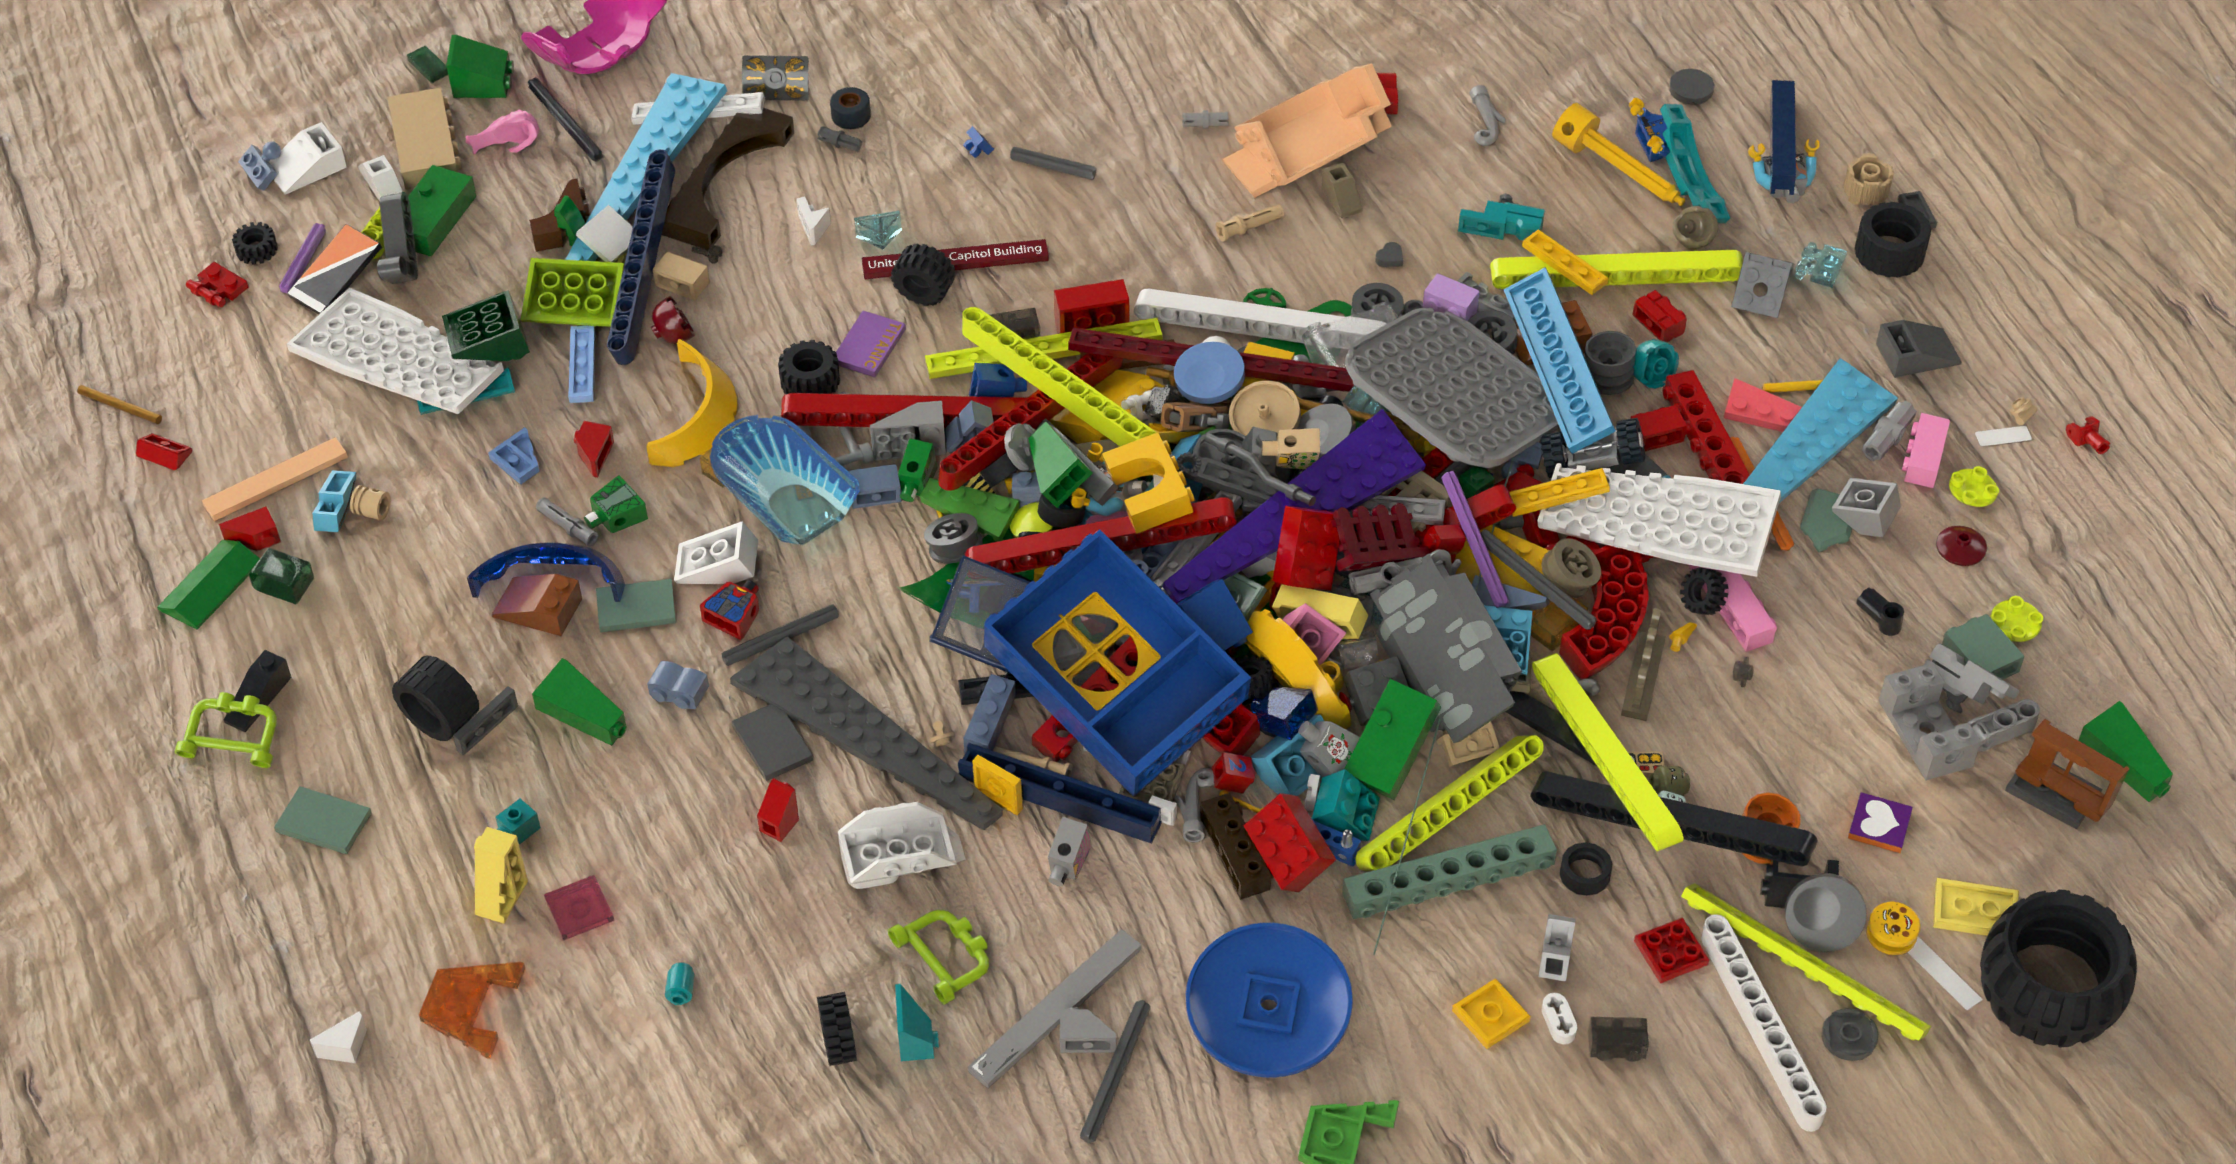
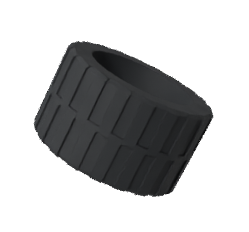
[1855,202,1931,278]
[392,655,479,741]

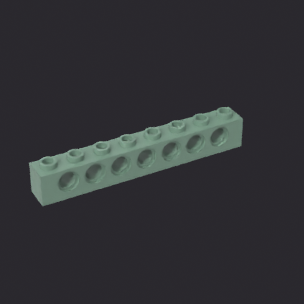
[1342,824,1557,919]

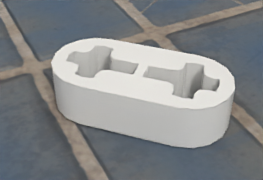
[1541,993,1577,1044]

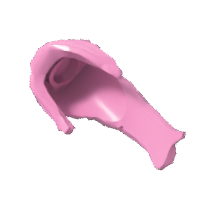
[466,109,539,155]

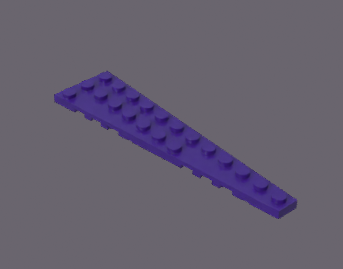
[1163,409,1426,604]

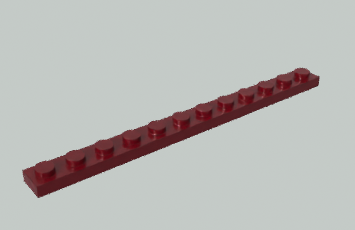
[1068,328,1355,393]

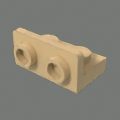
[1437,722,1500,767]

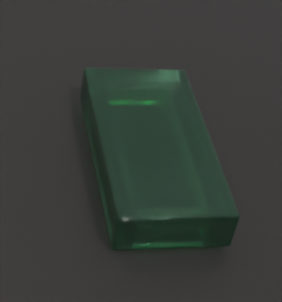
[407,45,448,84]

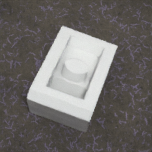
[796,197,831,246]

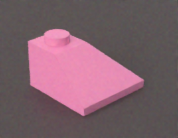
[1282,603,1346,666]

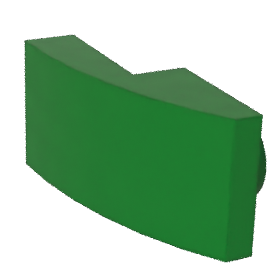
[554,196,585,246]

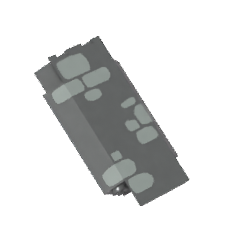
[1370,554,1522,743]

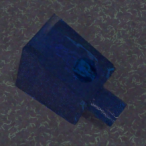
[1251,687,1318,740]

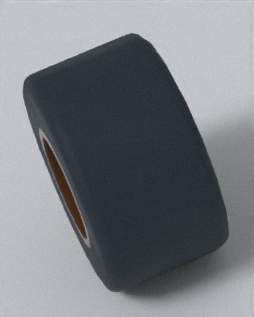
[830,87,871,129]

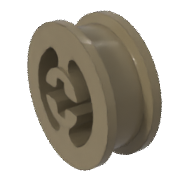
[1541,539,1601,598]

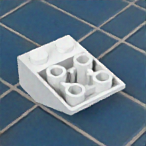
[269,122,347,195]

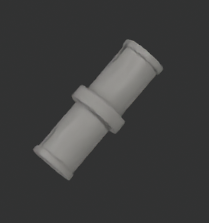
[1182,111,1229,129]

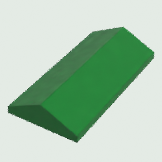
[157,540,262,630]

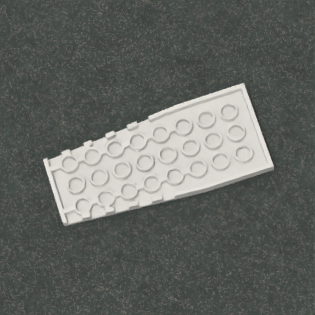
[287,288,504,414]
[1537,463,1781,577]

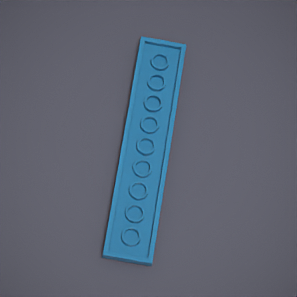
[1504,268,1616,454]

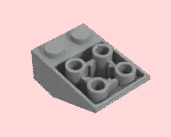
[870,401,946,460]

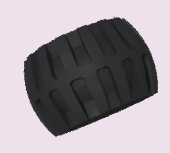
[1980,889,2137,1048]

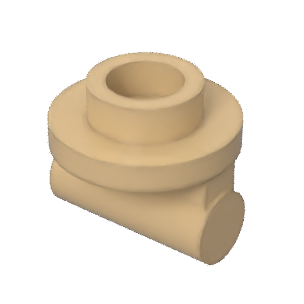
[2009,397,2038,425]
[929,721,955,747]

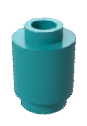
[665,962,695,1005]

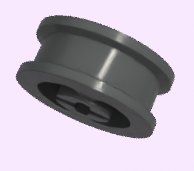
[1351,283,1404,324]
[1468,310,1517,355]
[924,513,983,564]

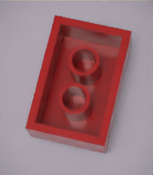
[1054,279,1130,334]
[1272,506,1340,591]
[1243,793,1336,892]

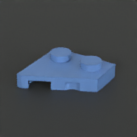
[488,427,540,485]

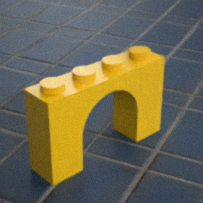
[1102,433,1195,534]

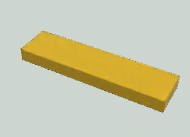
[1522,229,1608,295]
[1509,468,1610,517]

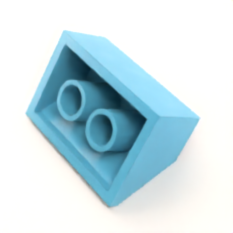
[1251,715,1324,796]

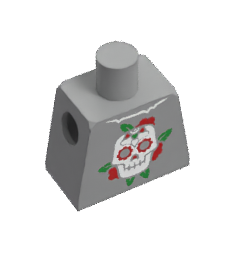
[1298,721,1360,778]

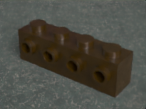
[1200,793,1273,900]

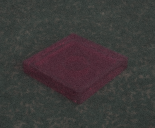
[544,875,614,940]

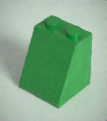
[446,35,514,98]

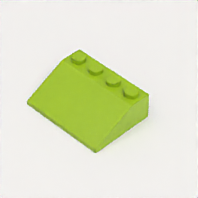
[520,258,624,327]

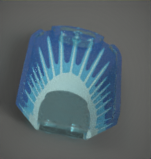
[710,415,860,545]

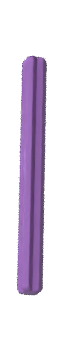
[1442,471,1509,608]

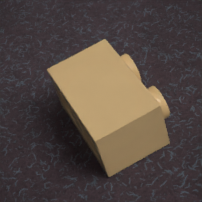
[653,251,710,300]

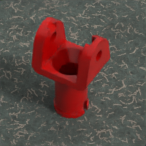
[2066,416,2110,454]

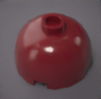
[651,296,695,344]

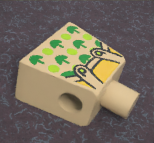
[1262,428,1320,469]

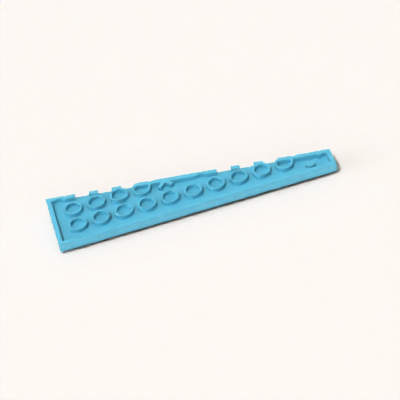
[565,73,727,261]
[1743,358,1898,503]

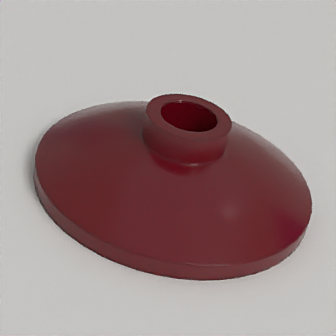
[1936,526,1987,566]

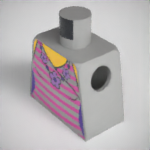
[1048,817,1092,887]

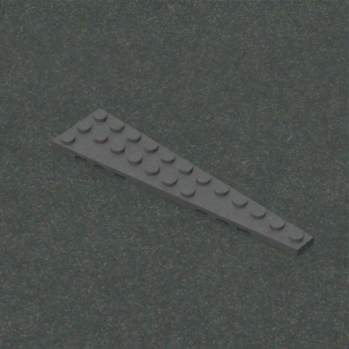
[730,636,1003,830]

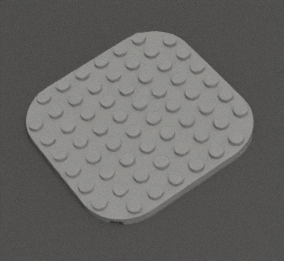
[1345,308,1559,468]

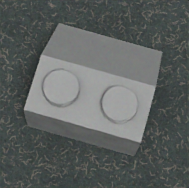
[1832,478,1901,537]

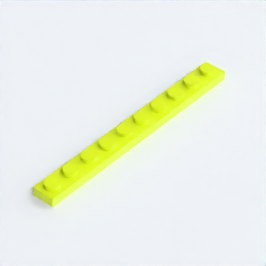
[925,318,1163,379]
[1681,883,1931,1041]

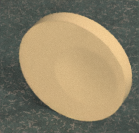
[1229,381,1301,436]

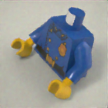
[1629,97,1670,162]

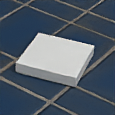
[576,205,633,262]

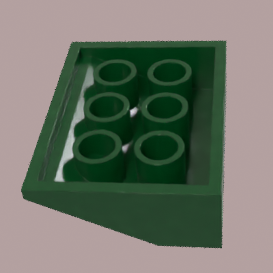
[442,290,530,361]

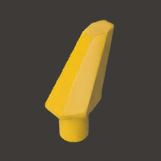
[1669,622,1698,652]

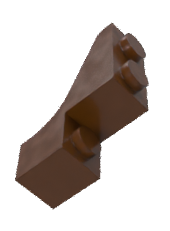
[529,178,590,252]

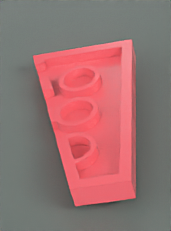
[1724,378,1802,432]

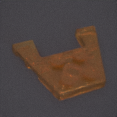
[419,962,526,1059]

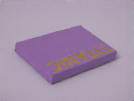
[836,310,906,377]

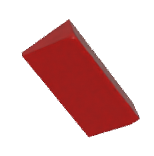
[136,433,193,470]
[1522,510,1560,548]

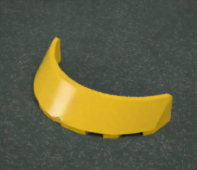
[646,339,738,467]
[1245,609,1351,729]

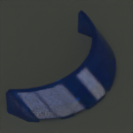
[467,543,625,602]

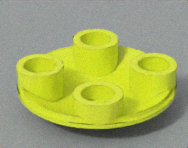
[1949,466,1999,507]
[1010,502,1053,538]
[1990,596,2043,642]

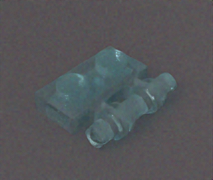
[1795,242,1847,288]

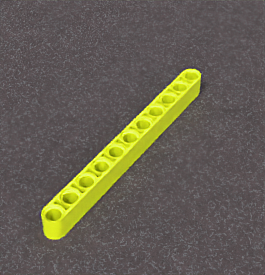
[1490,250,1743,289]
[962,307,1157,446]
[1532,653,1683,851]

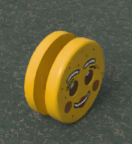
[1866,902,1920,955]

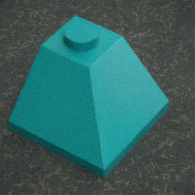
[895,984,939,1061]

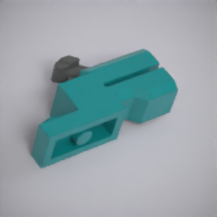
[1458,194,1545,240]

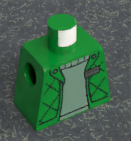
[898,438,937,502]
[584,475,648,533]

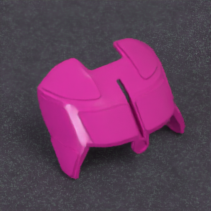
[521,0,667,74]

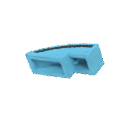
[312,470,356,532]

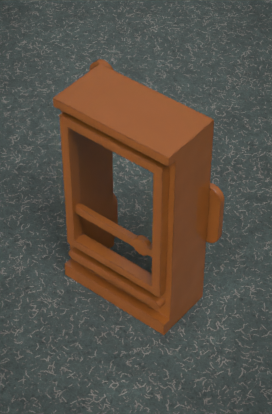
[2015,719,2130,822]

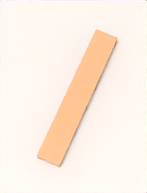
[202,437,348,521]

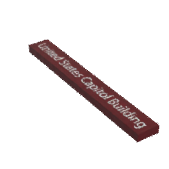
[862,239,1049,280]

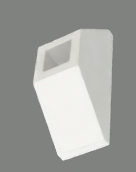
[358,155,403,201]

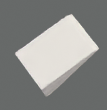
[310,1011,367,1063]

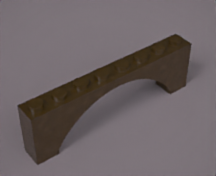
[662,108,794,251]

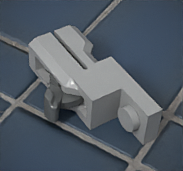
[1924,643,2020,713]

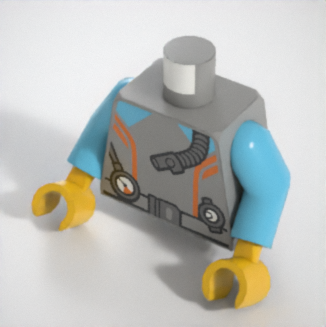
[1748,139,1820,203]
[1071,442,1147,516]

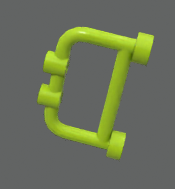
[174,692,277,768]
[888,910,989,1005]

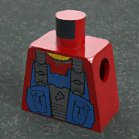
[700,580,759,641]

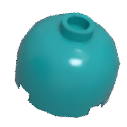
[1633,339,1679,389]

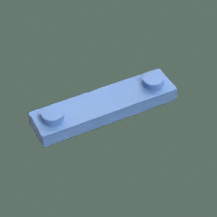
[568,326,595,403]

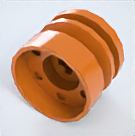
[1742,792,1800,864]

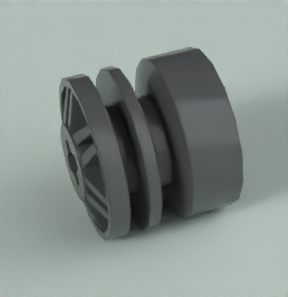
[1585,331,1636,395]

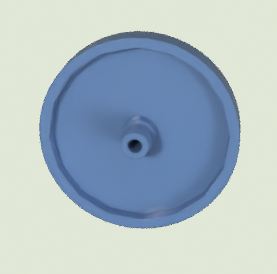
[1174,342,1245,404]

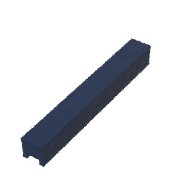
[1770,80,1796,195]
[958,743,1162,844]

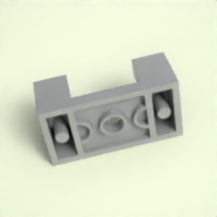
[1879,663,1981,781]

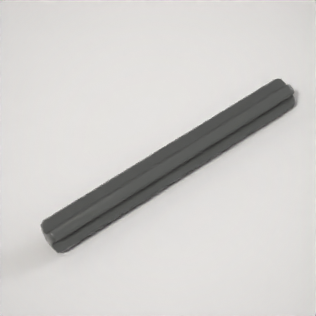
[721,604,839,666]

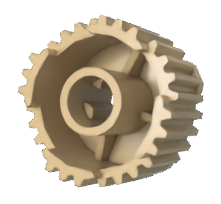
[1843,153,1894,205]

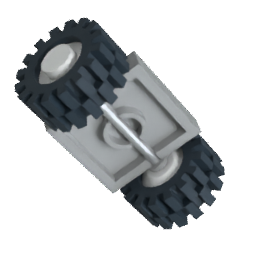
[1541,418,1645,478]

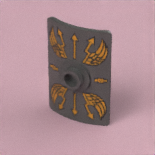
[742,55,809,100]

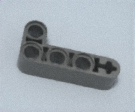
[377,192,418,284]

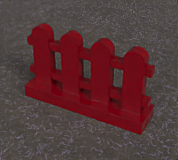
[1331,503,1430,571]

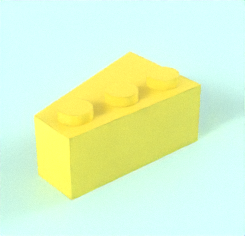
[1272,584,1369,639]
[474,827,528,924]

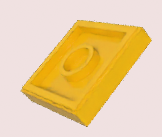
[972,755,1023,815]
[1452,978,1531,1049]

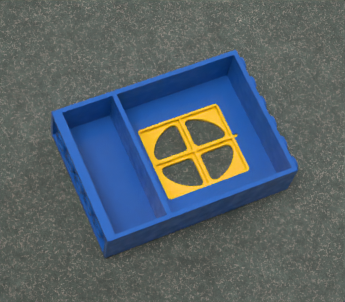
[984,530,1251,797]

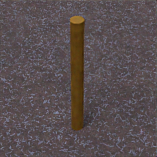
[77,385,162,424]

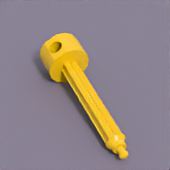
[1552,102,1685,206]

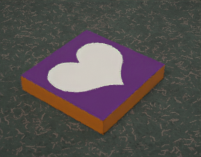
[1848,792,1913,853]

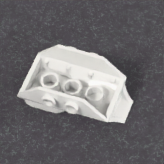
[838,802,966,889]

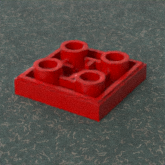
[1634,918,1709,983]

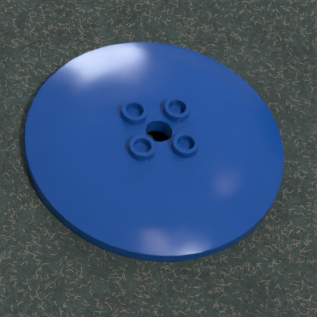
[1186,923,1353,1078]

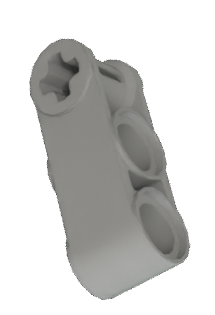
[1969,699,2040,752]

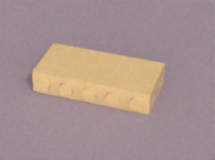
[387,87,462,189]

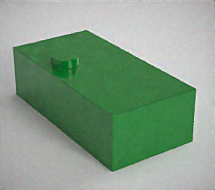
[408,165,476,257]
[1344,679,1441,800]

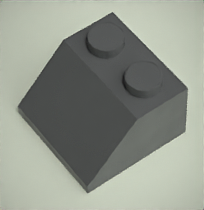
[1241,427,1290,484]

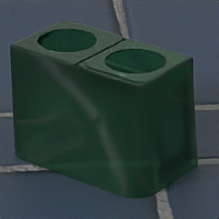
[249,548,314,605]

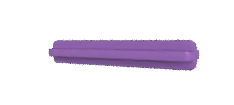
[279,223,326,293]

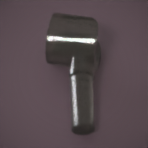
[691,245,722,264]

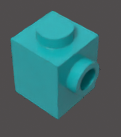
[495,798,541,845]

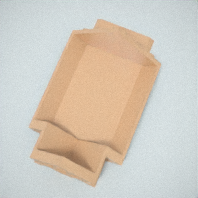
[1221,63,1392,198]

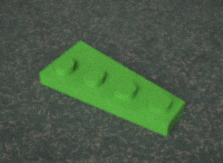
[920,478,1020,542]

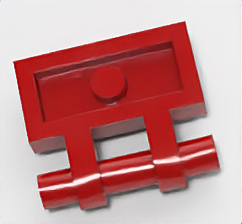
[186,262,249,307]

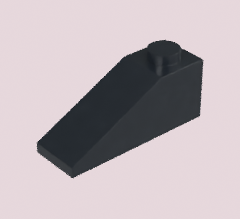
[224,650,292,733]

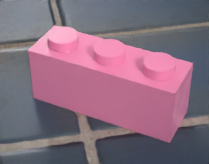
[1902,413,1950,488]

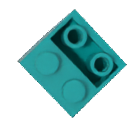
[1311,769,1380,842]

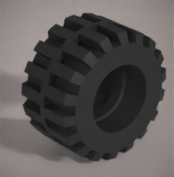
[891,244,956,306]
[778,340,840,395]

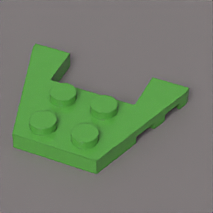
[1298,1100,1399,1164]

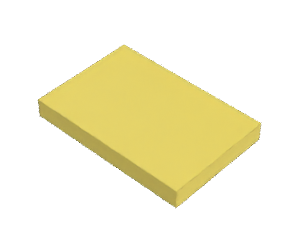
[1933,878,2019,936]

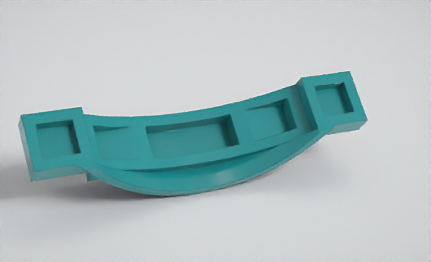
[1660,104,1730,223]

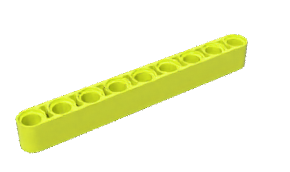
[1355,735,1544,871]

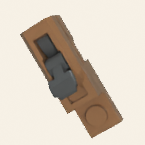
[1160,399,1232,432]

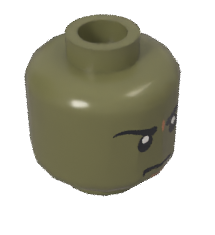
[1649,766,1690,796]

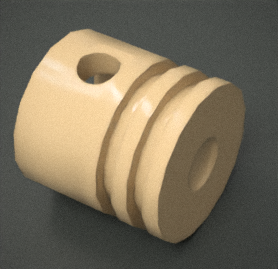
[350,485,391,520]

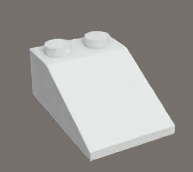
[674,521,758,584]

